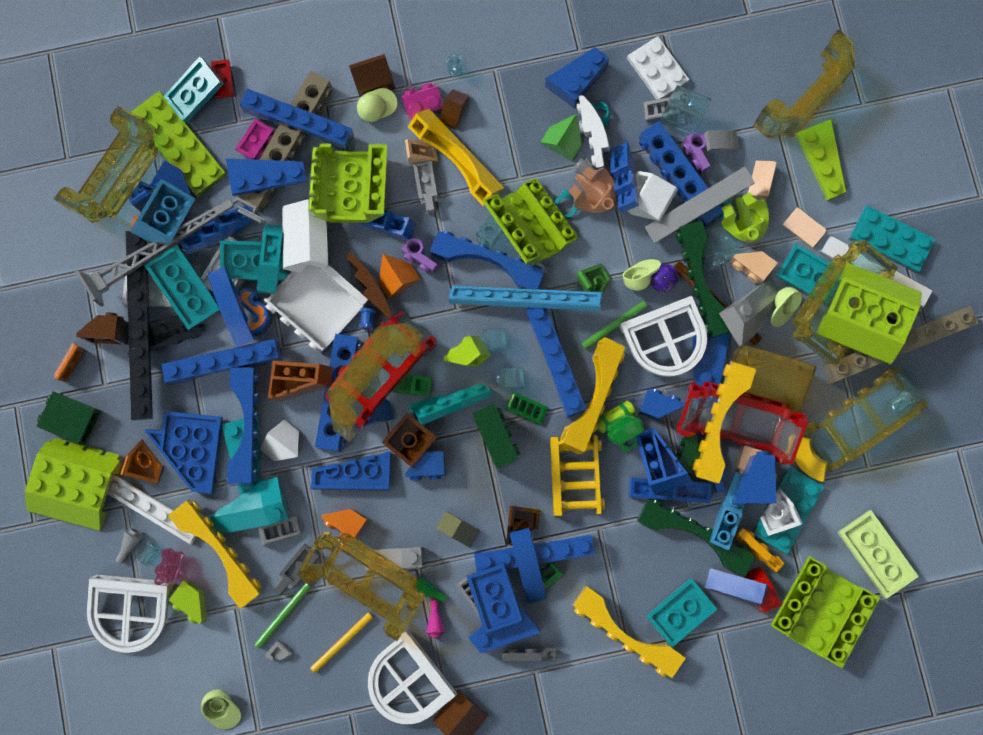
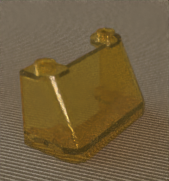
[732,345,817,412]

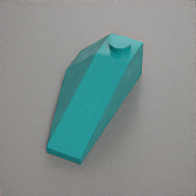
[209,476,290,534]

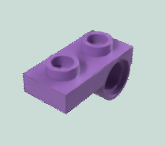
[683,133,710,175]
[401,239,438,274]

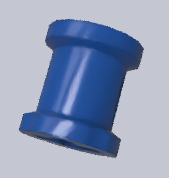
[358,308,377,330]

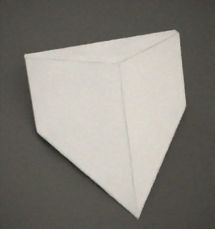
[260,420,300,461]
[760,488,803,536]

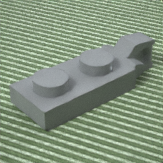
[413,160,438,214]

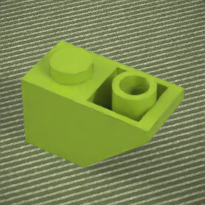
[443,335,491,367]
[169,580,207,624]

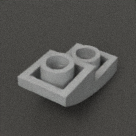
[704,130,740,152]

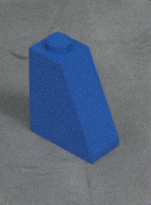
[732,451,777,504]

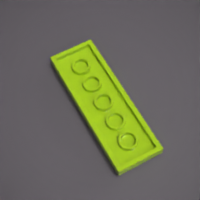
[130,91,227,197]

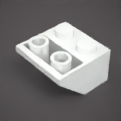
[628,171,678,221]

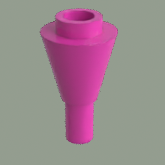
[426,600,445,638]

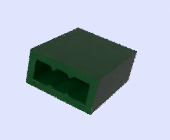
[36,391,101,445]

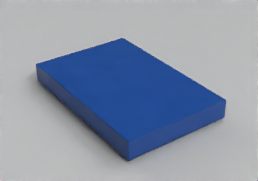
[466,563,524,634]

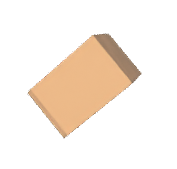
[405,139,438,167]

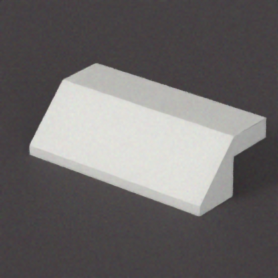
[282,199,328,273]

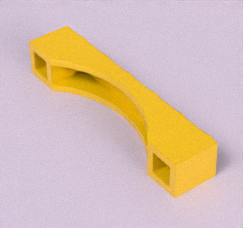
[408,109,504,206]
[558,337,625,454]
[693,361,756,483]
[168,500,263,609]
[572,585,686,678]

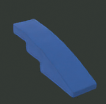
[611,142,639,213]
[178,206,254,255]
[207,266,256,347]
[628,477,711,503]

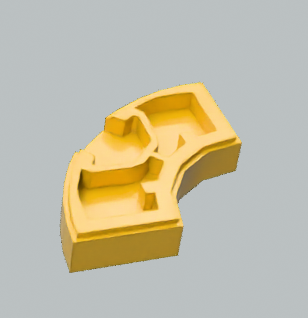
[790,435,828,482]

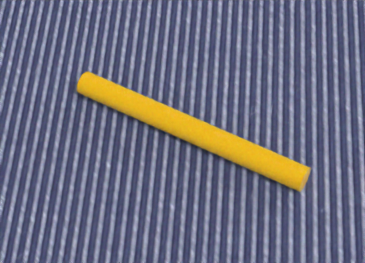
[310,612,374,673]

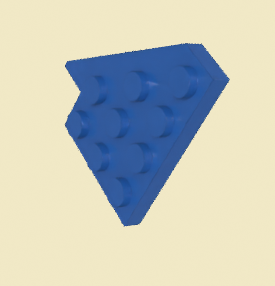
[145,411,223,494]

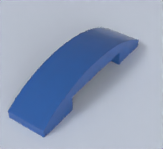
[510,528,547,604]

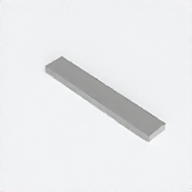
[645,166,755,244]

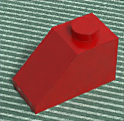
[743,567,782,613]

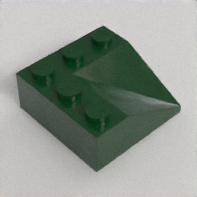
[472,404,521,472]

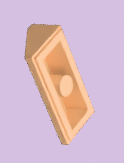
[748,160,777,200]
[783,207,827,248]

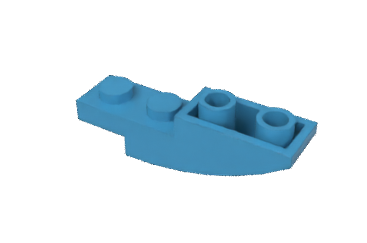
[710,472,745,551]

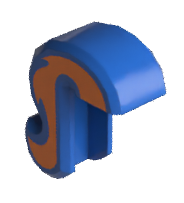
[239,289,273,337]

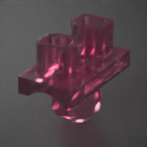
[154,548,184,585]

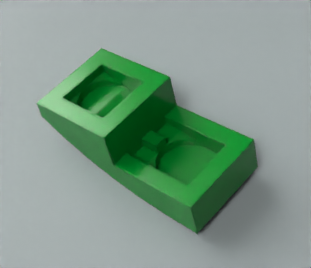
[393,374,432,397]

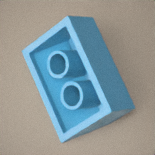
[130,179,195,243]

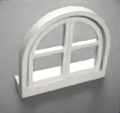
[619,296,707,377]
[87,574,173,653]
[368,630,457,724]

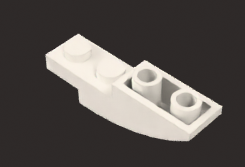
[577,95,610,170]

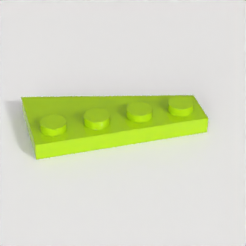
[795,119,846,201]

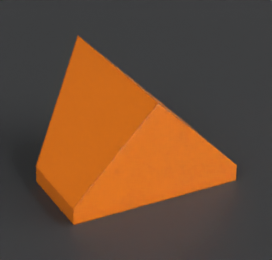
[379,254,421,299]
[121,439,163,484]

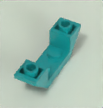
[257,224,283,294]

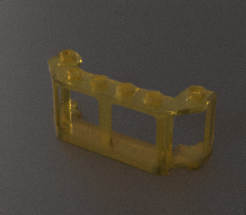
[327,323,423,442]
[297,531,425,641]

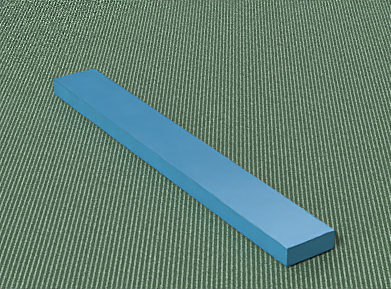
[448,286,603,311]

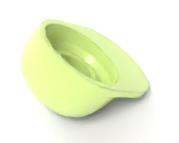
[357,88,397,122]
[622,259,661,291]
[771,287,803,327]
[201,689,241,729]

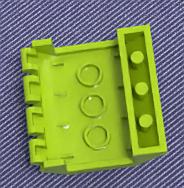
[308,144,388,223]
[25,437,122,531]

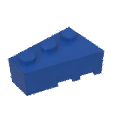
[545,47,610,108]
[636,427,692,494]
[468,601,540,654]

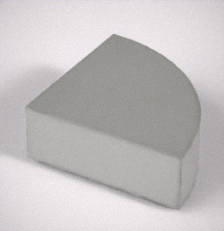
[265,640,293,660]

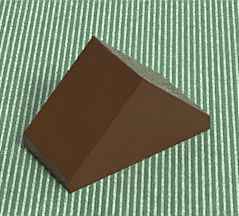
[440,89,470,129]

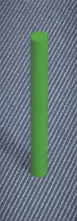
[581,301,647,350]
[254,582,312,649]

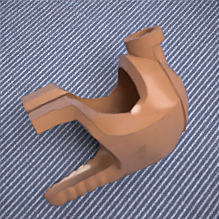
[568,166,618,213]

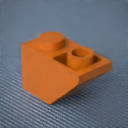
[321,509,369,540]

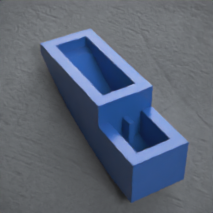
[358,210,417,241]

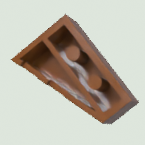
[268,361,333,401]

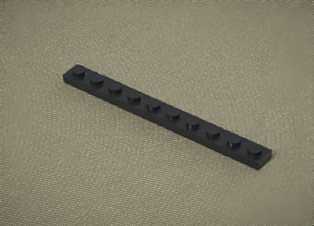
[125,231,153,421]

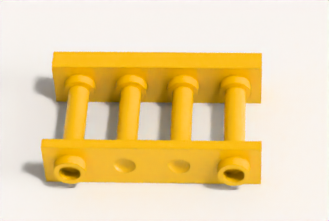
[550,435,605,516]

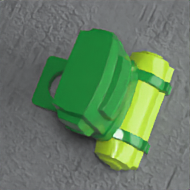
[597,401,644,453]

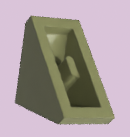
[436,511,479,548]

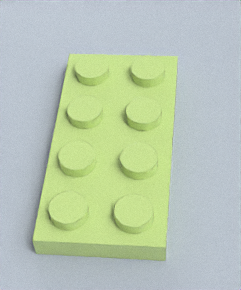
[837,510,919,599]

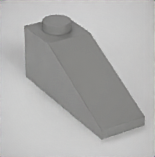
[364,547,424,570]

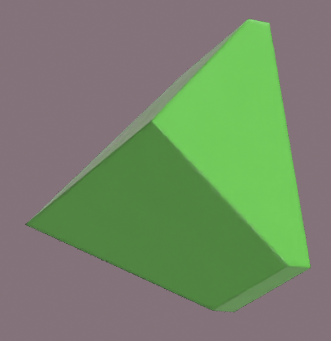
[540,114,582,161]
[576,263,611,293]

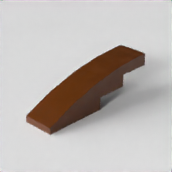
[346,252,393,319]

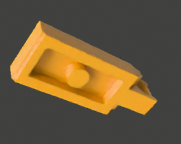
[734,528,784,573]

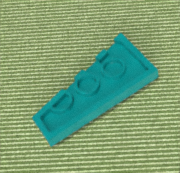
[408,383,492,425]
[221,414,261,495]

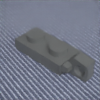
[274,543,320,595]
[502,647,557,661]

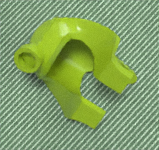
[721,192,769,242]

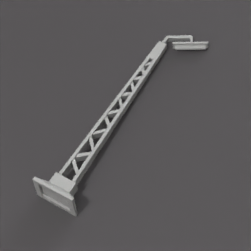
[74,197,265,307]

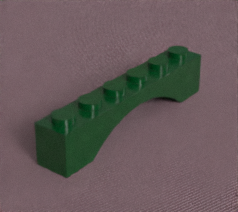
[676,220,731,339]
[636,499,755,577]

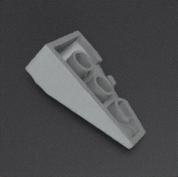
[719,278,778,347]

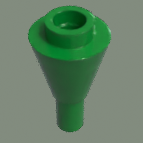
[411,576,447,603]

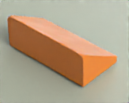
[54,343,84,382]

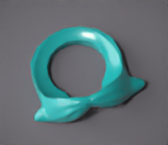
[591,99,611,126]
[554,189,579,218]

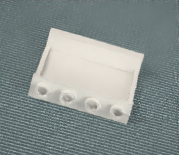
[264,265,368,352]

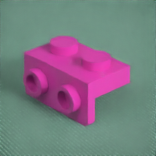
[401,82,443,119]
[235,118,275,160]

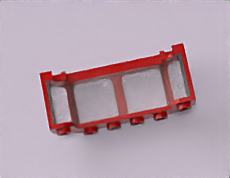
[676,382,808,465]

